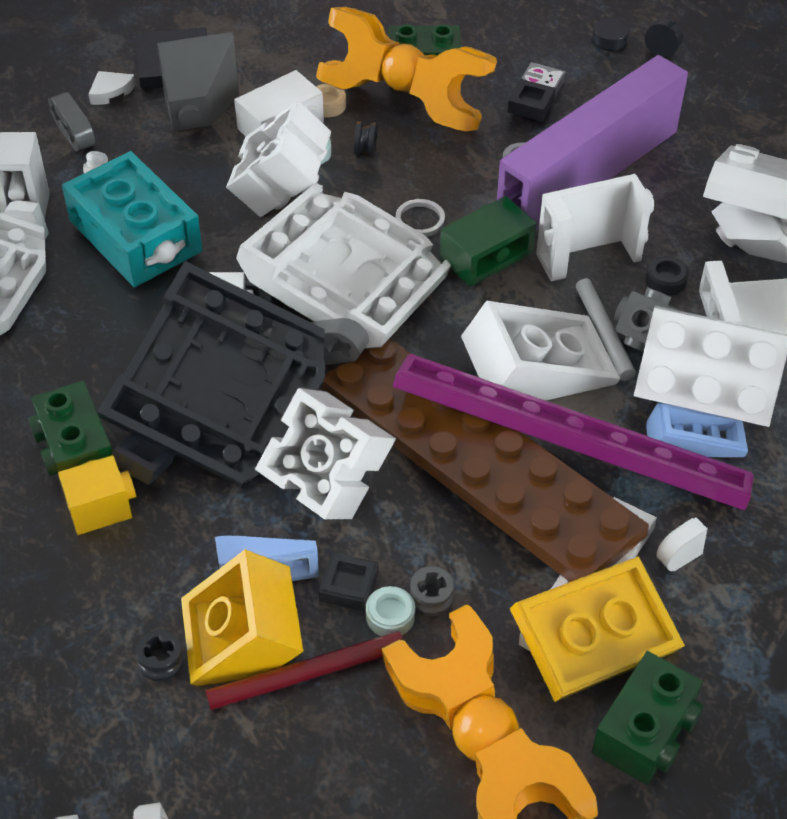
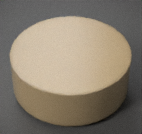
[316,83,346,118]

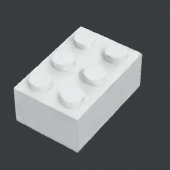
[634,306,787,427]

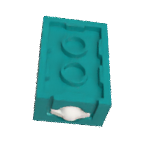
[62,151,203,288]

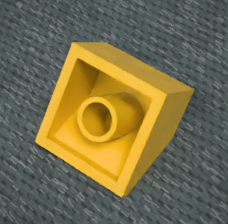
[181,549,303,686]

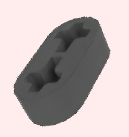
[48,92,95,151]
[311,318,369,365]

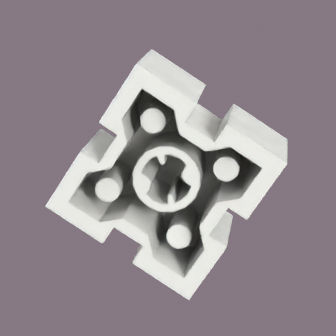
[226,101,331,217]
[255,388,396,519]

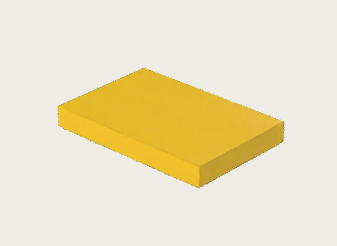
[510,556,685,702]

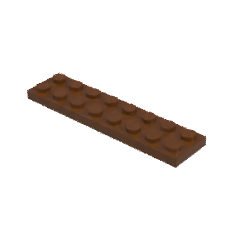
[321,338,649,582]

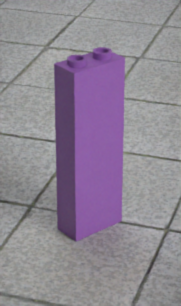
[497,55,688,232]

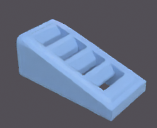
[646,402,748,457]
[215,536,319,581]

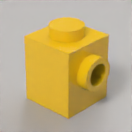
[58,455,136,535]

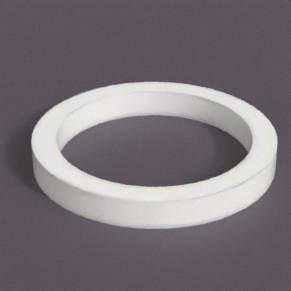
[395,199,445,237]

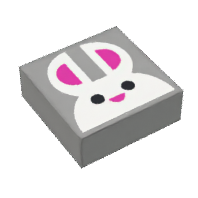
[521,62,565,98]

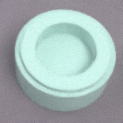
[366,586,415,636]

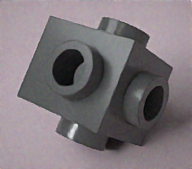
[614,287,684,352]

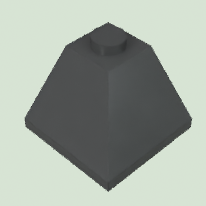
[157,32,239,131]

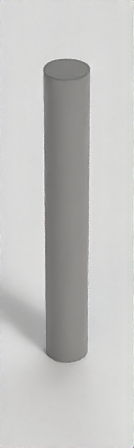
[576,278,636,381]

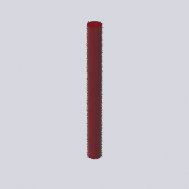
[205,631,403,710]

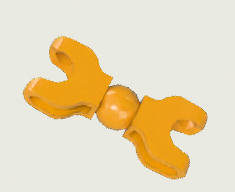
[316,7,497,132]
[382,605,598,819]

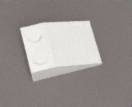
[461,301,621,401]

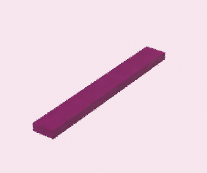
[393,354,754,511]

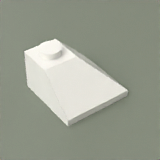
[712,202,787,263]

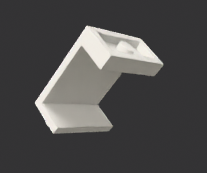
[536,174,654,282]
[699,260,787,334]

